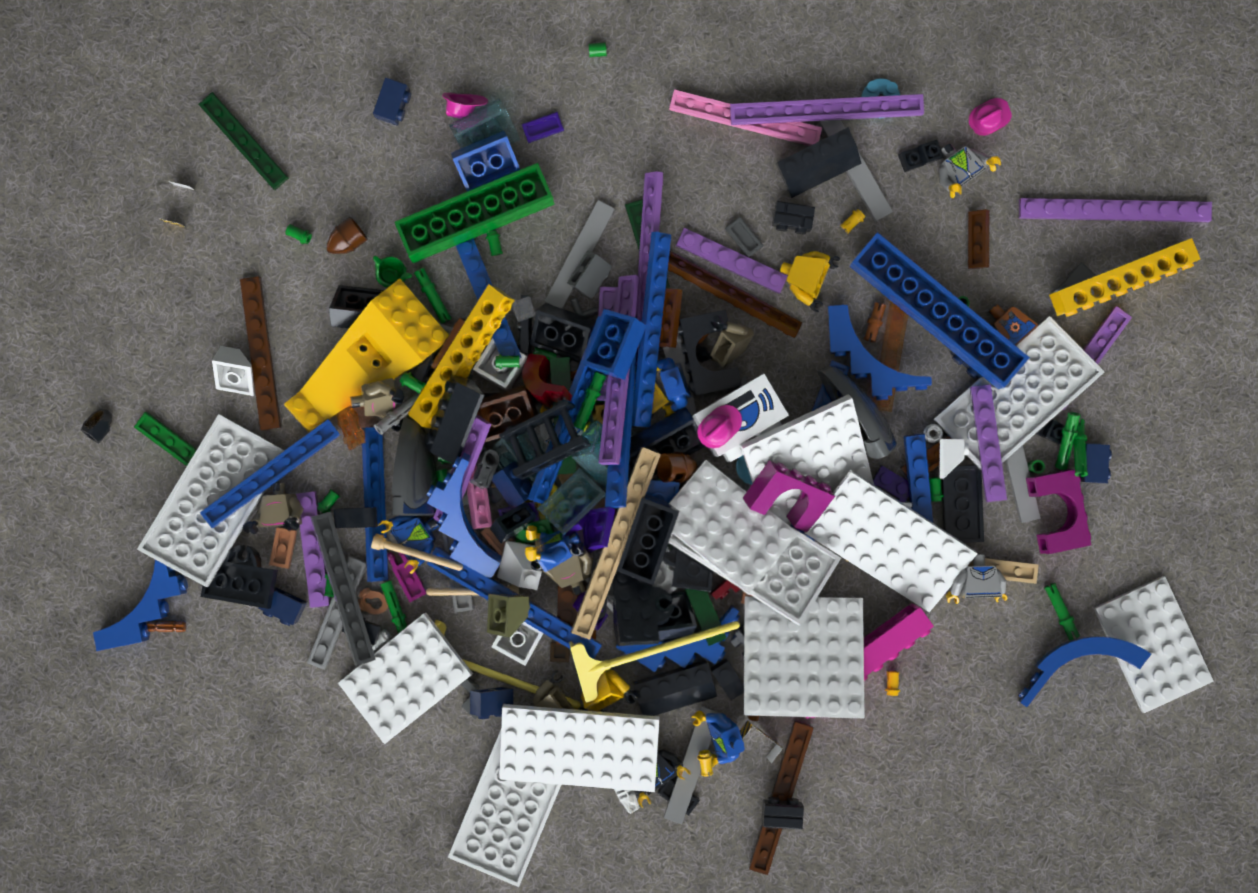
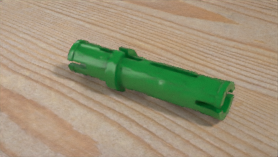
[414,268,452,324]
[573,372,606,431]
[1055,412,1081,470]
[1073,419,1088,477]
[380,580,408,634]
[1044,583,1081,640]

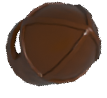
[327,217,368,254]
[656,451,697,483]

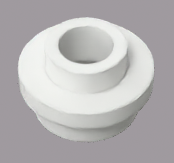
[923,424,943,443]

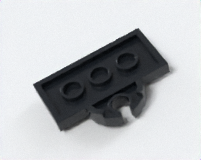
[200,545,278,609]
[662,545,713,592]
[612,570,674,646]

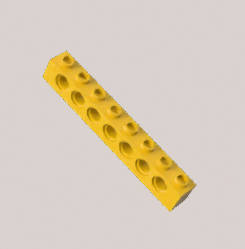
[1049,238,1200,317]
[408,284,515,429]

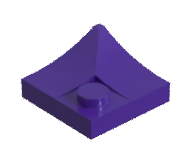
[583,507,615,553]

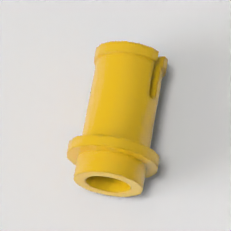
[840,209,865,234]
[885,671,900,696]
[697,750,713,777]

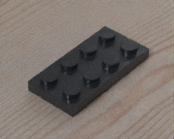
[941,465,984,543]

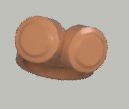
[358,588,388,614]

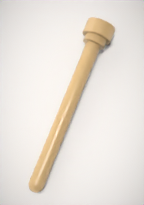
[371,533,463,571]
[426,584,519,596]

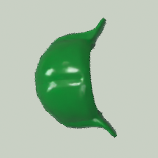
[373,255,412,288]

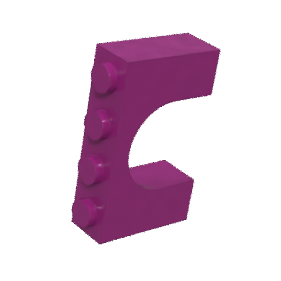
[743,461,835,532]
[1026,469,1091,554]

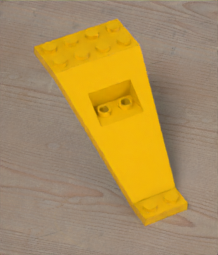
[284,279,449,433]

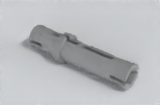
[374,393,420,435]

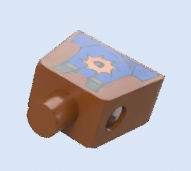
[988,304,1038,346]

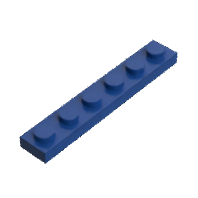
[904,433,933,523]

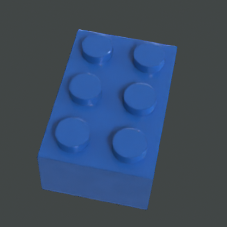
[451,131,521,192]
[582,309,647,380]

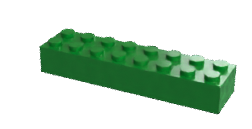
[394,163,554,263]

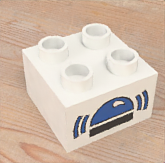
[692,374,789,462]

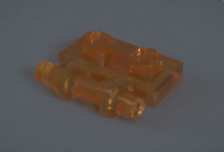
[336,407,366,450]

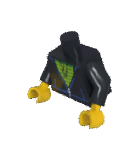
[635,749,691,808]

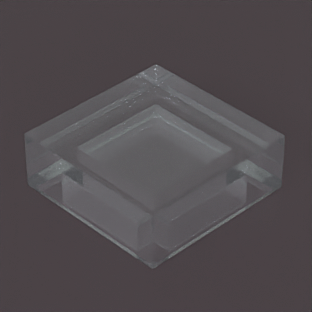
[512,296,536,322]

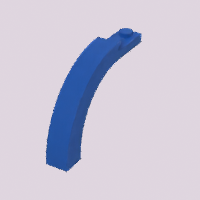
[1018,636,1152,707]

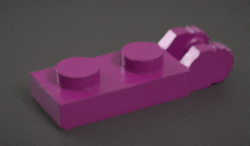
[387,552,426,602]

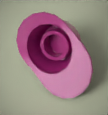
[442,92,488,118]
[968,98,1012,136]
[698,405,742,448]

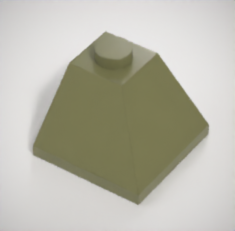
[487,593,530,637]

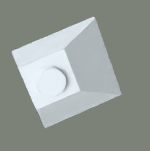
[212,346,255,396]
[940,439,968,479]
[497,540,542,590]

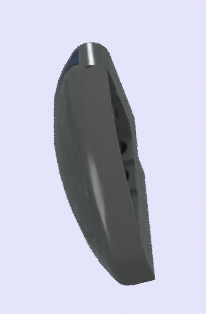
[817,366,897,459]
[392,418,437,516]

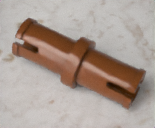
[864,302,886,343]

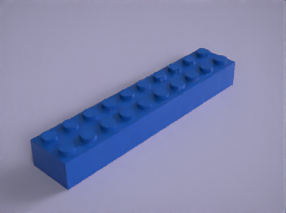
[849,232,1030,390]

